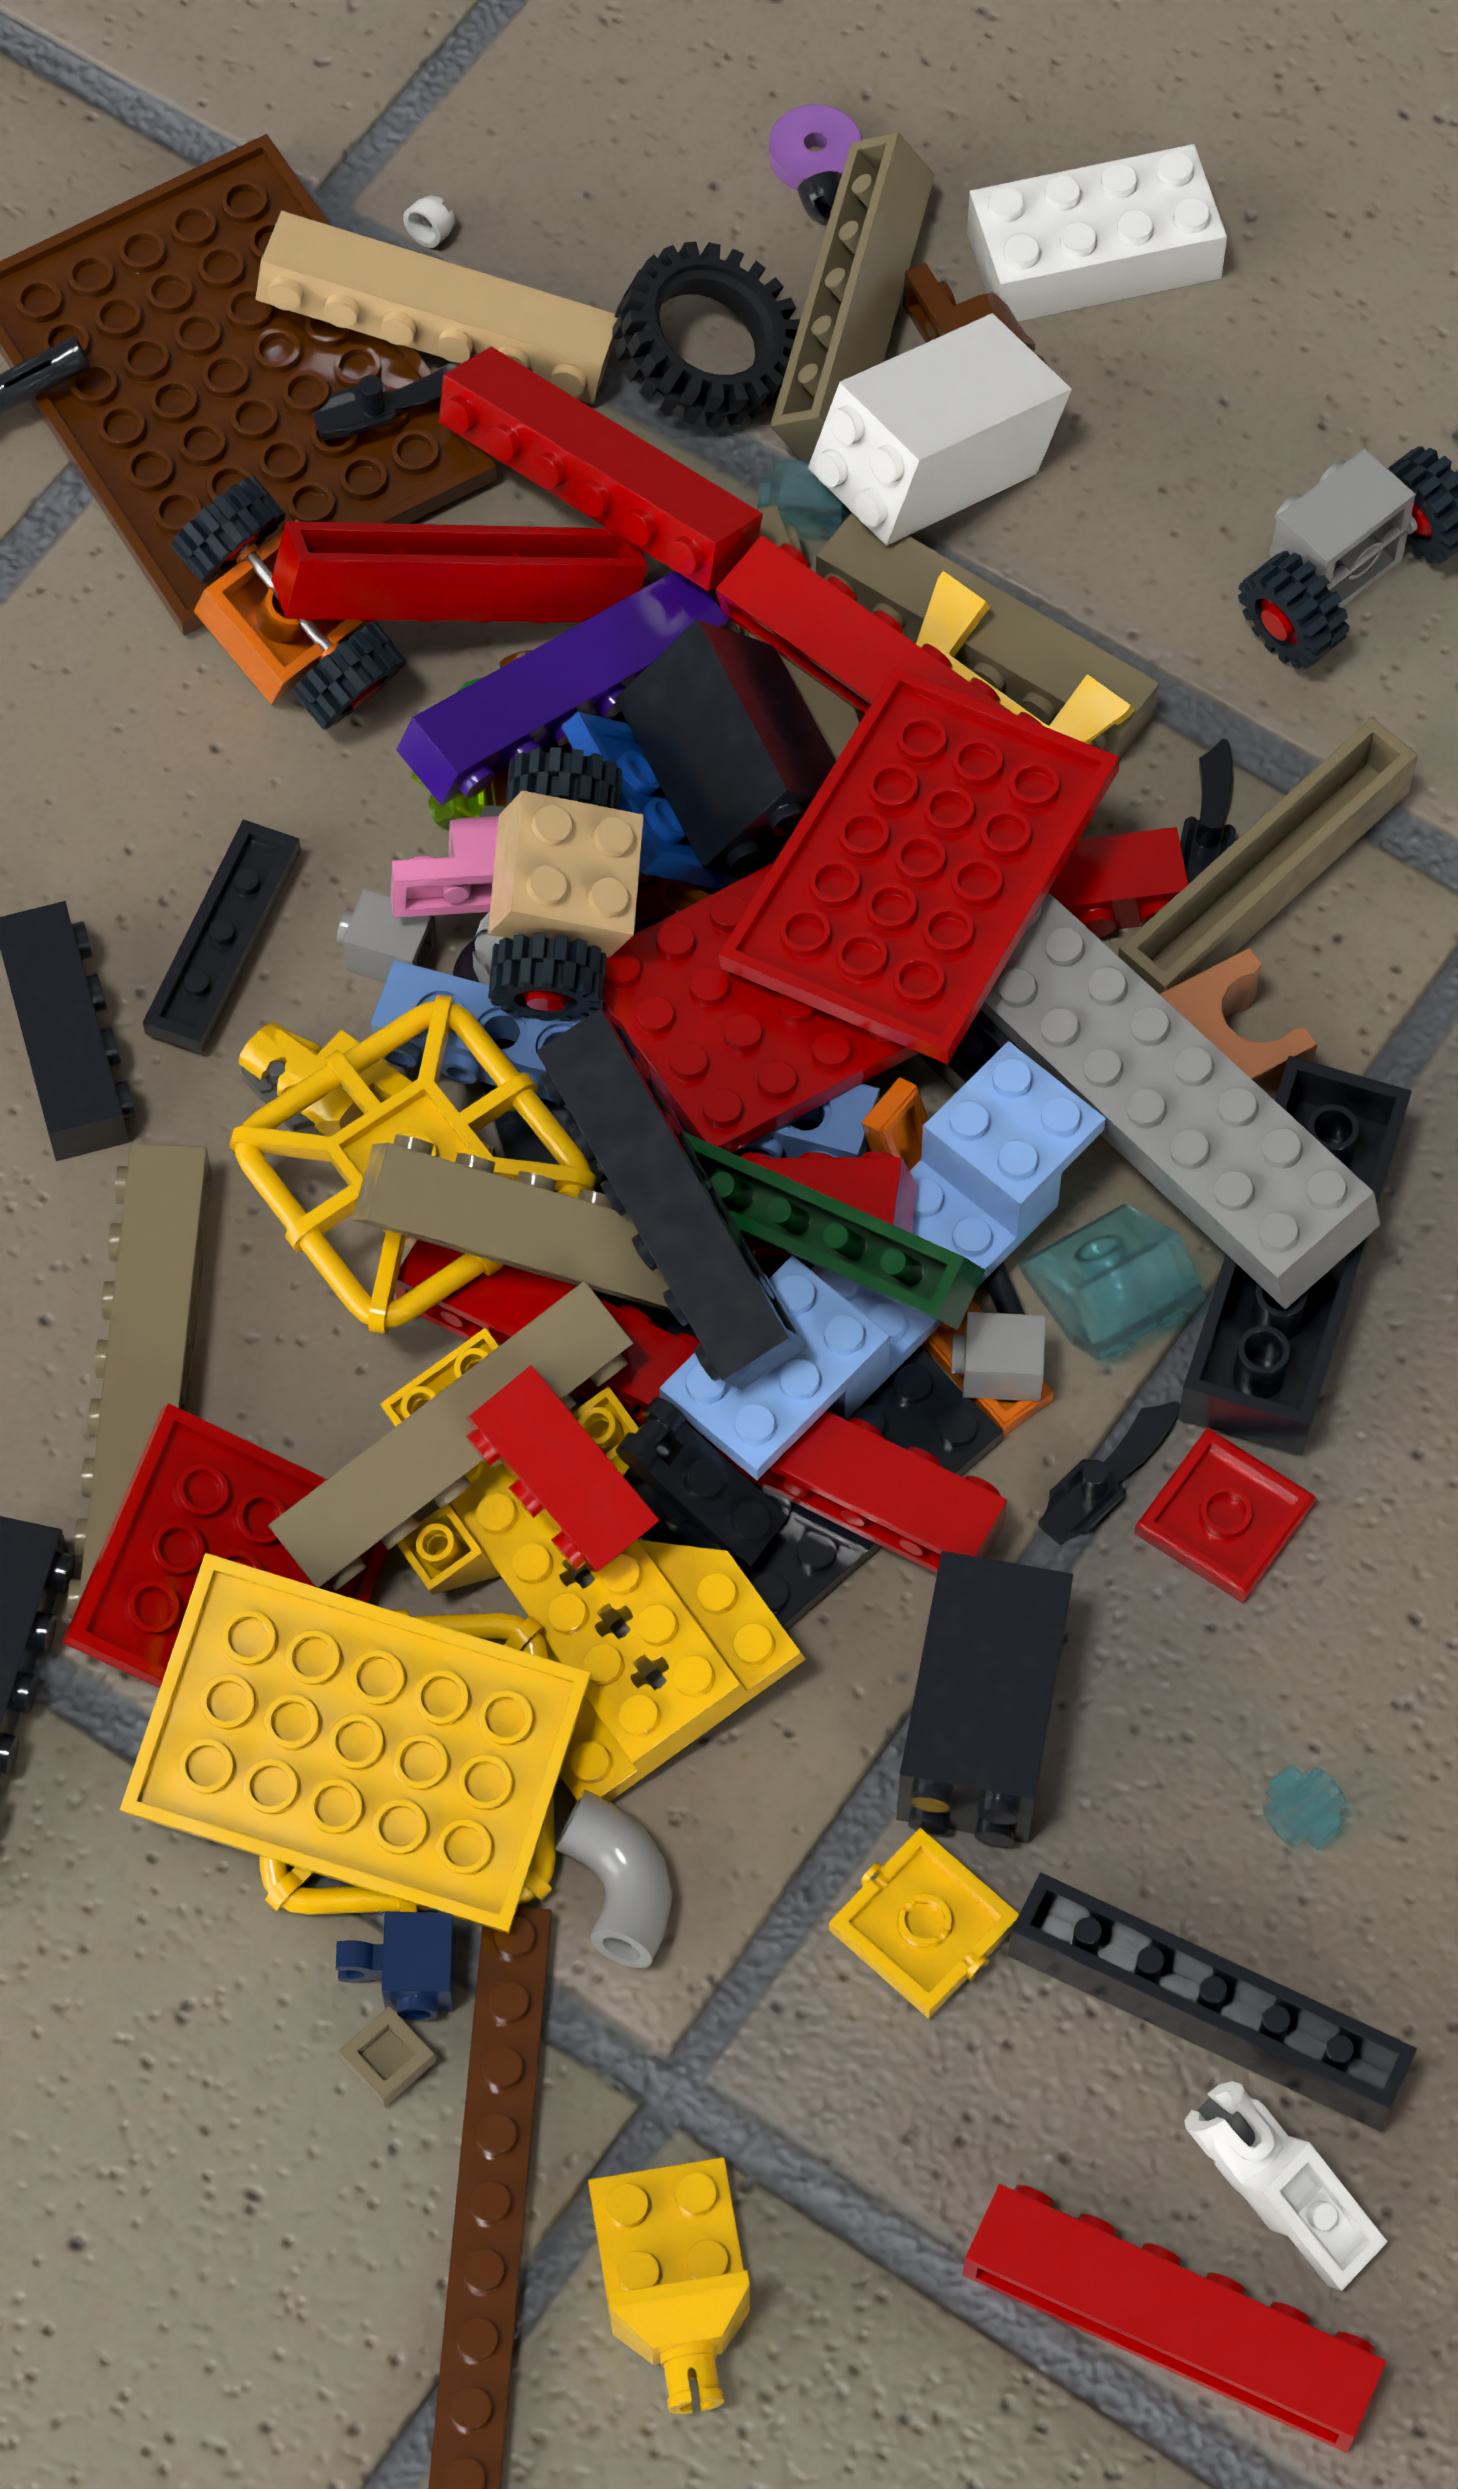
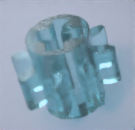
[1263,1763,1347,1850]

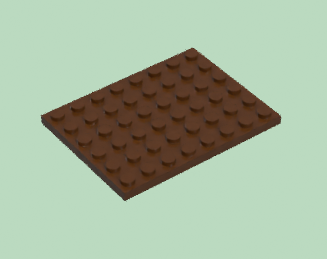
[0,134,497,636]

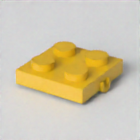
[829,1828,1019,2019]

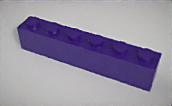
[396,571,730,806]

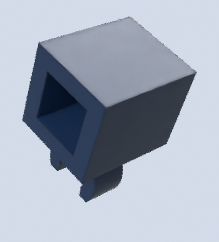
[335,1912,456,2021]

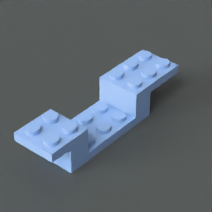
[659,1041,1106,1480]

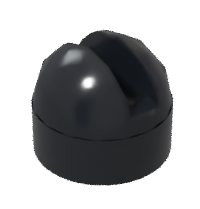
[797,171,841,221]

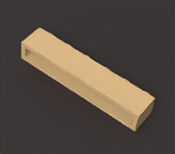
[256,210,618,404]

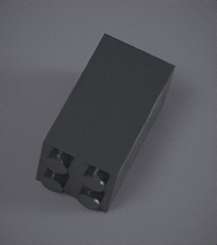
[615,619,836,879]
[896,1551,1074,1847]

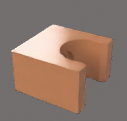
[1160,948,1318,1099]

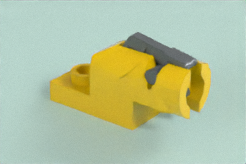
[238,1022,412,1136]

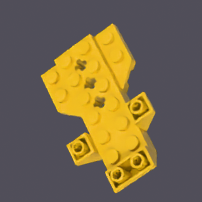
[380,1327,806,1802]

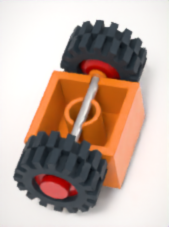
[170,476,408,730]

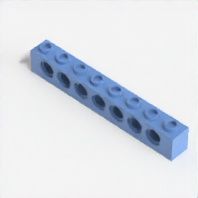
[370,960,879,1158]

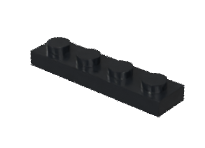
[143,819,301,1054]

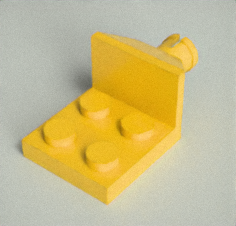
[588,2157,750,2414]

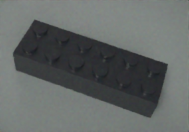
[1178,1056,1412,1455]

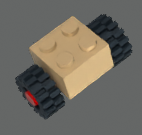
[488,747,644,1021]

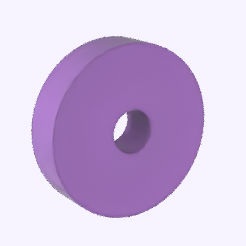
[769,104,861,190]

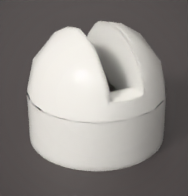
[403,195,455,248]

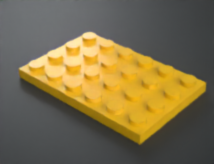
[120,1553,591,1934]

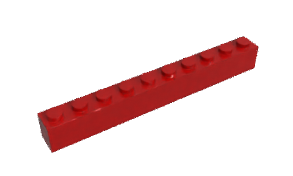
[395,1239,1007,1574]

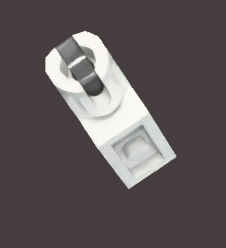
[1184,2081,1387,2291]

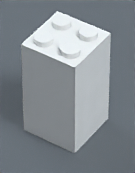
[808,313,1072,546]

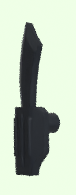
[313,363,459,441]
[1180,739,1236,884]
[1038,1401,1180,1545]

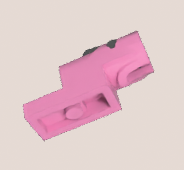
[391,805,505,918]

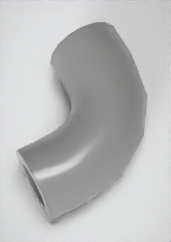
[555,1789,673,1968]

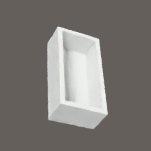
[967,144,1227,321]

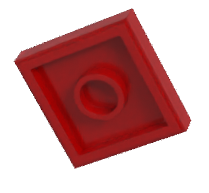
[1134,1427,1317,1604]

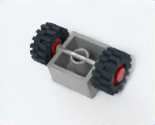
[1238,446,1458,669]

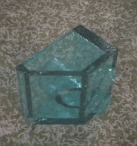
[1018,1203,1206,1360]

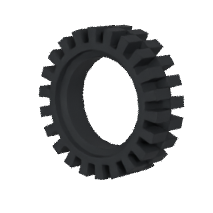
[612,241,800,428]

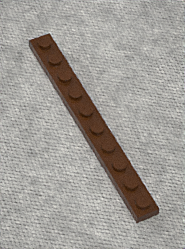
[428,1907,552,2489]

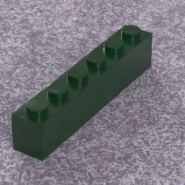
[597,1132,985,1330]

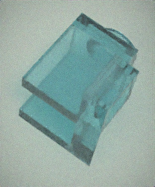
[758,460,844,542]

